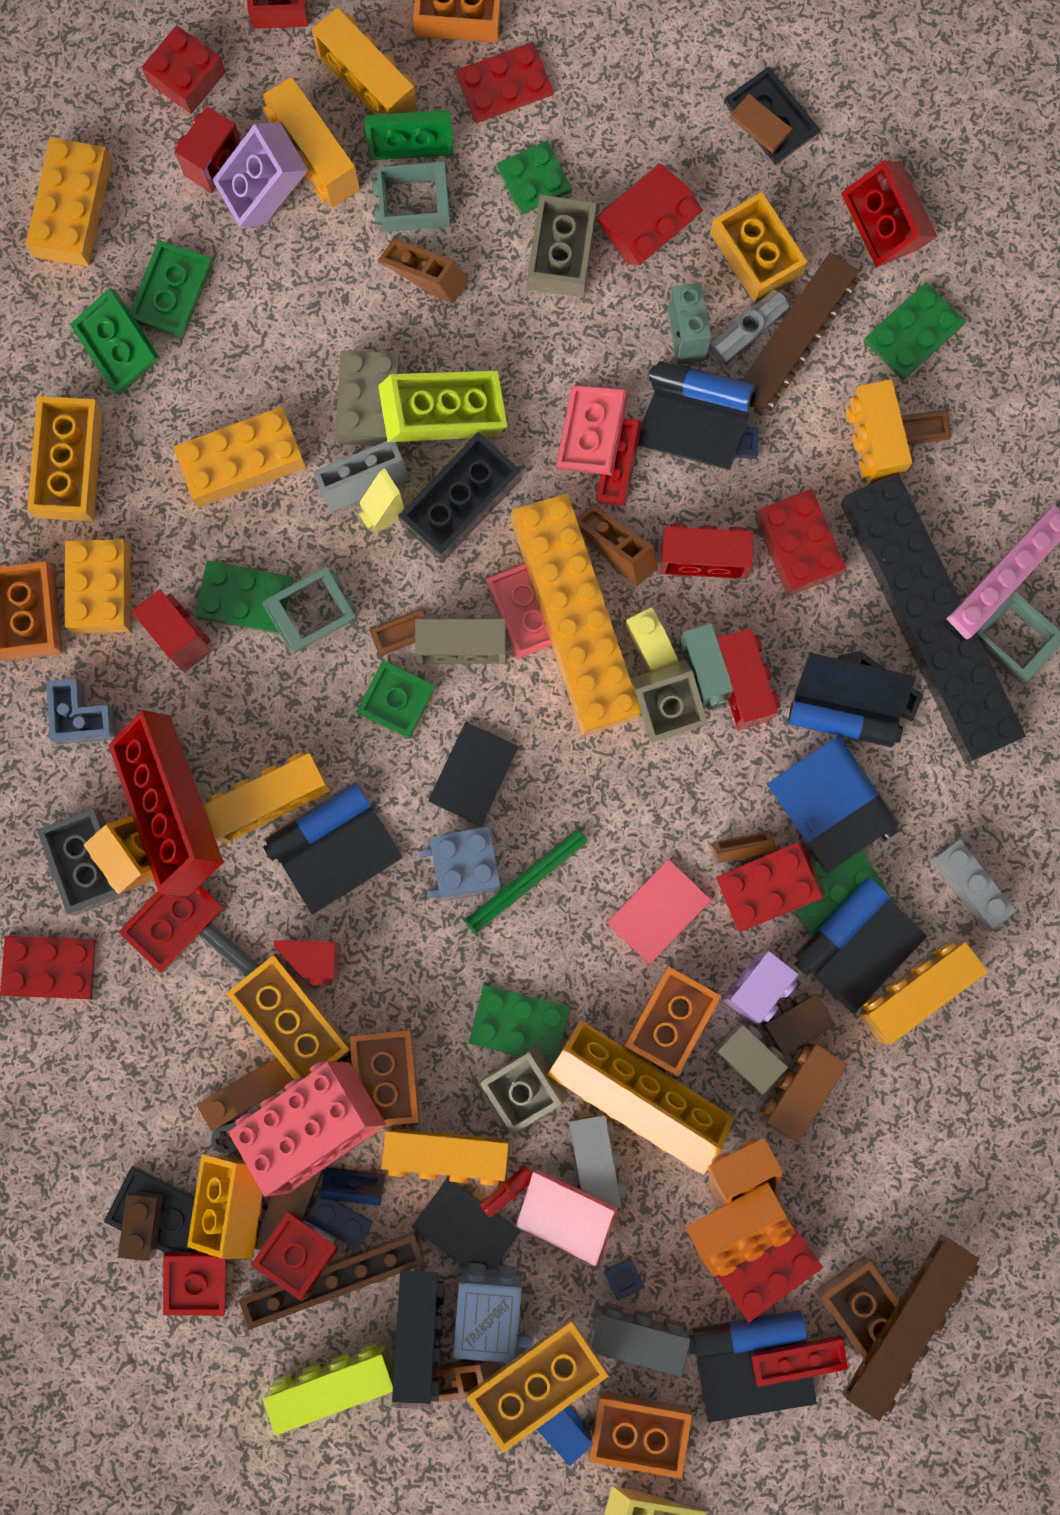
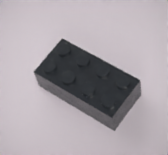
[398,432,521,563]
[392,1271,445,1409]

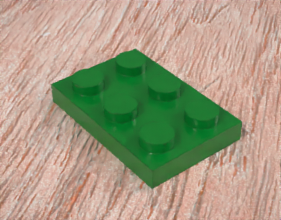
[364,110,454,161]
[130,239,213,339]
[864,282,966,381]
[70,288,161,395]
[194,560,293,634]
[469,985,570,1065]

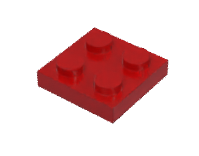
[251,1212,339,1302]
[163,1252,227,1316]

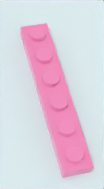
[946,505,1060,640]

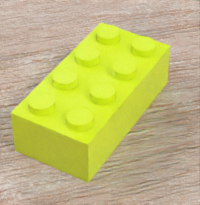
[378,371,507,442]
[263,1342,394,1436]

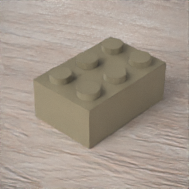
[527,195,597,297]
[335,350,401,446]
[415,614,505,664]

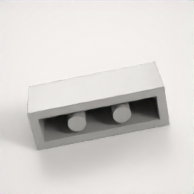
[313,441,411,512]
[930,839,1016,930]
[569,1114,626,1208]

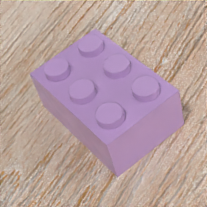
[213,123,308,227]
[722,951,798,1023]

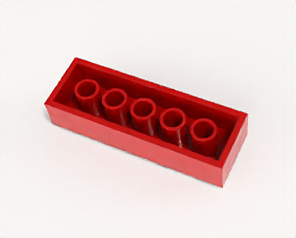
[108,710,224,896]

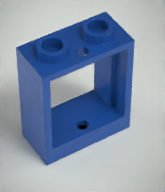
[536,1406,593,1466]

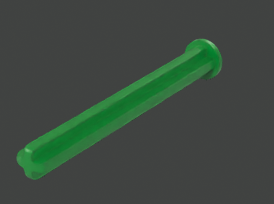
[462,829,588,937]

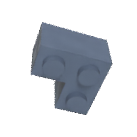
[46,678,117,745]

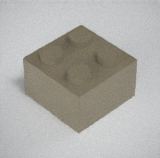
[630,660,708,743]
[713,1024,788,1094]
[479,1044,569,1134]

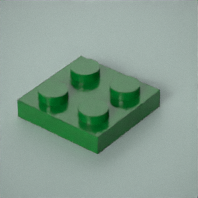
[497,140,572,215]
[356,660,436,739]

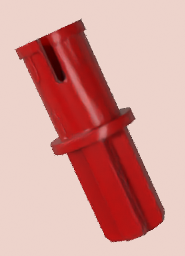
[480,1165,533,1217]

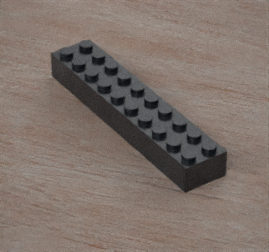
[840,472,1026,764]

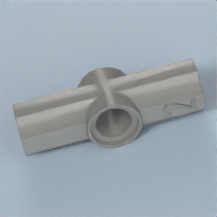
[709,289,790,365]

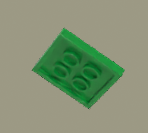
[794,850,895,937]

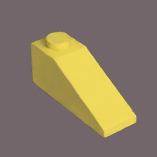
[359,469,404,533]
[624,607,679,672]
[604,1486,707,1515]

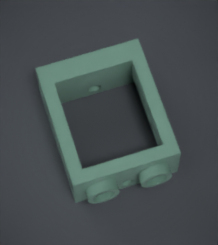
[372,161,450,232]
[667,282,711,365]
[263,566,356,655]
[976,591,1060,685]
[679,623,734,711]

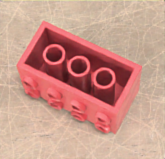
[228,1060,386,1197]

